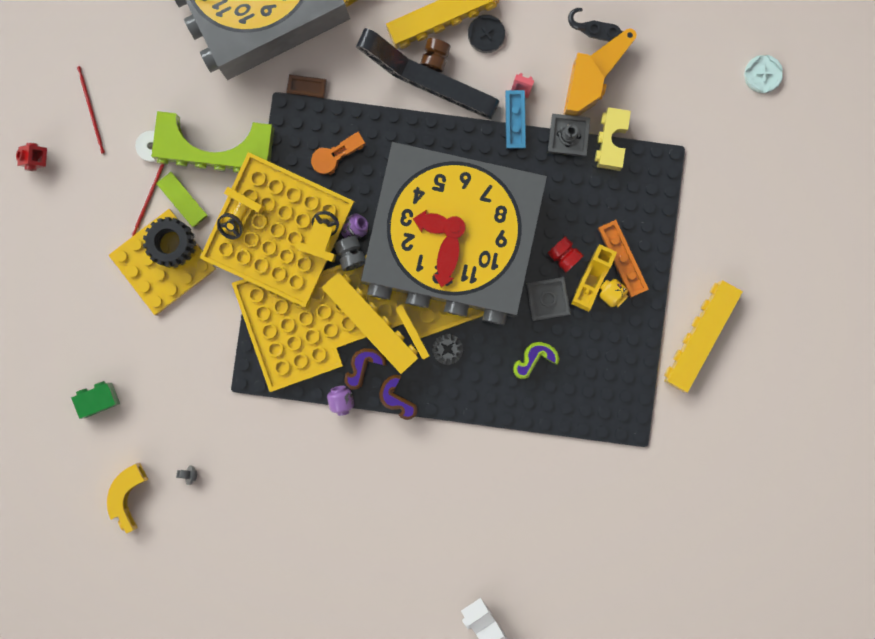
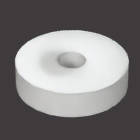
[135,131,157,162]

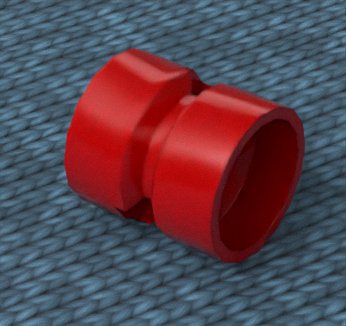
[547,236,584,273]

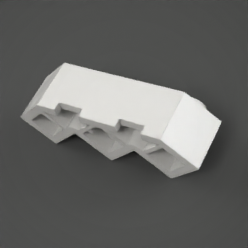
[461,598,507,639]

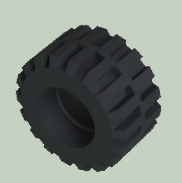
[143,217,196,268]

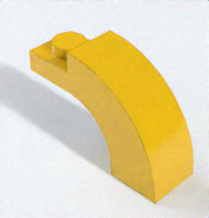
[571,244,617,312]

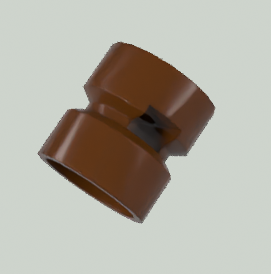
[420,38,451,73]

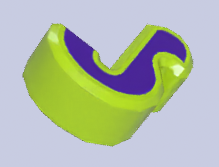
[513,342,559,379]

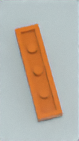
[598,220,649,298]

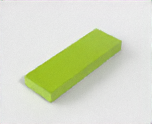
[156,172,208,228]

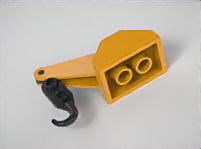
[563,8,637,116]

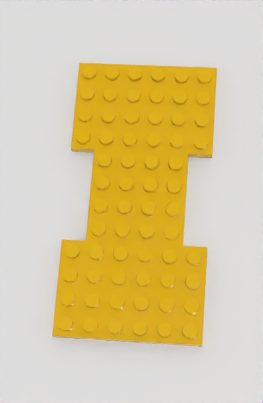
[232,255,484,392]

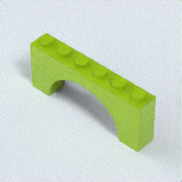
[151,111,275,173]

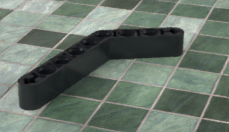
[356,28,500,119]

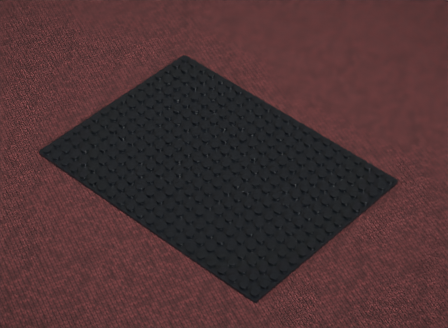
[231,92,685,447]

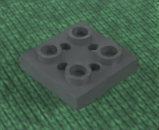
[548,113,590,157]

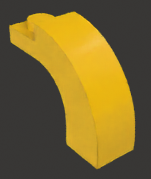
[107,463,149,534]

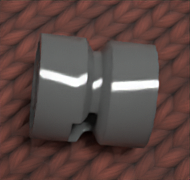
[334,236,366,271]

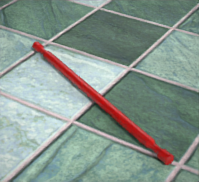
[77,66,105,154]
[131,164,165,236]

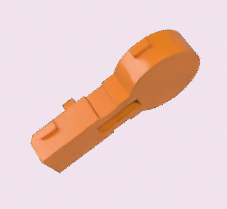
[311,132,366,175]

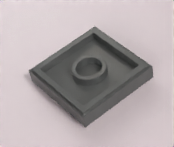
[526,277,571,321]

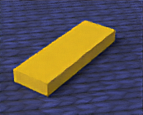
[396,304,430,359]

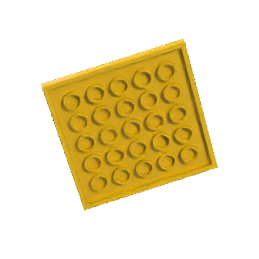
[200,152,354,307]

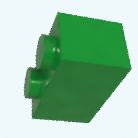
[71,381,120,419]

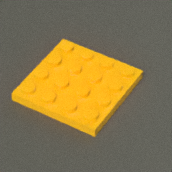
[109,209,216,315]

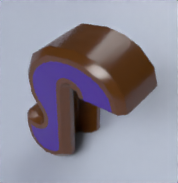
[344,348,387,389]
[379,375,417,420]

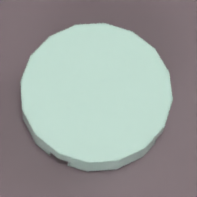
[744,55,783,93]

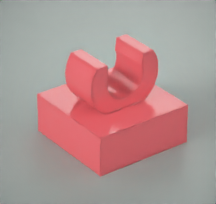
[511,73,534,98]

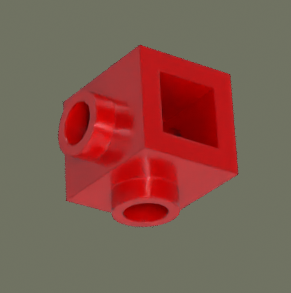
[16,143,47,171]

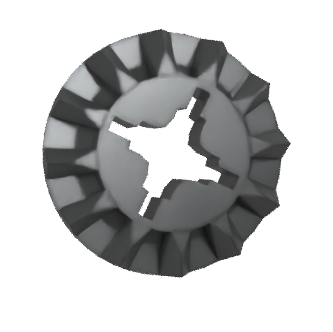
[432,334,463,365]

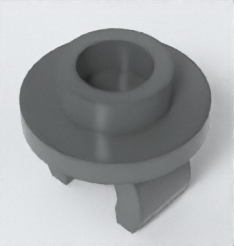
[176,465,197,485]

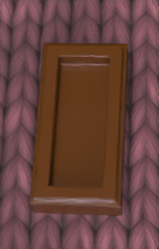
[286,74,327,99]

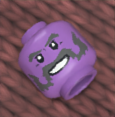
[341,214,368,239]
[327,386,354,416]

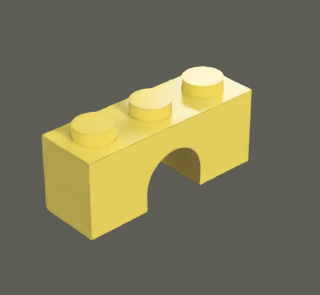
[595,107,631,171]

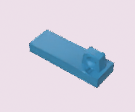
[505,90,526,149]

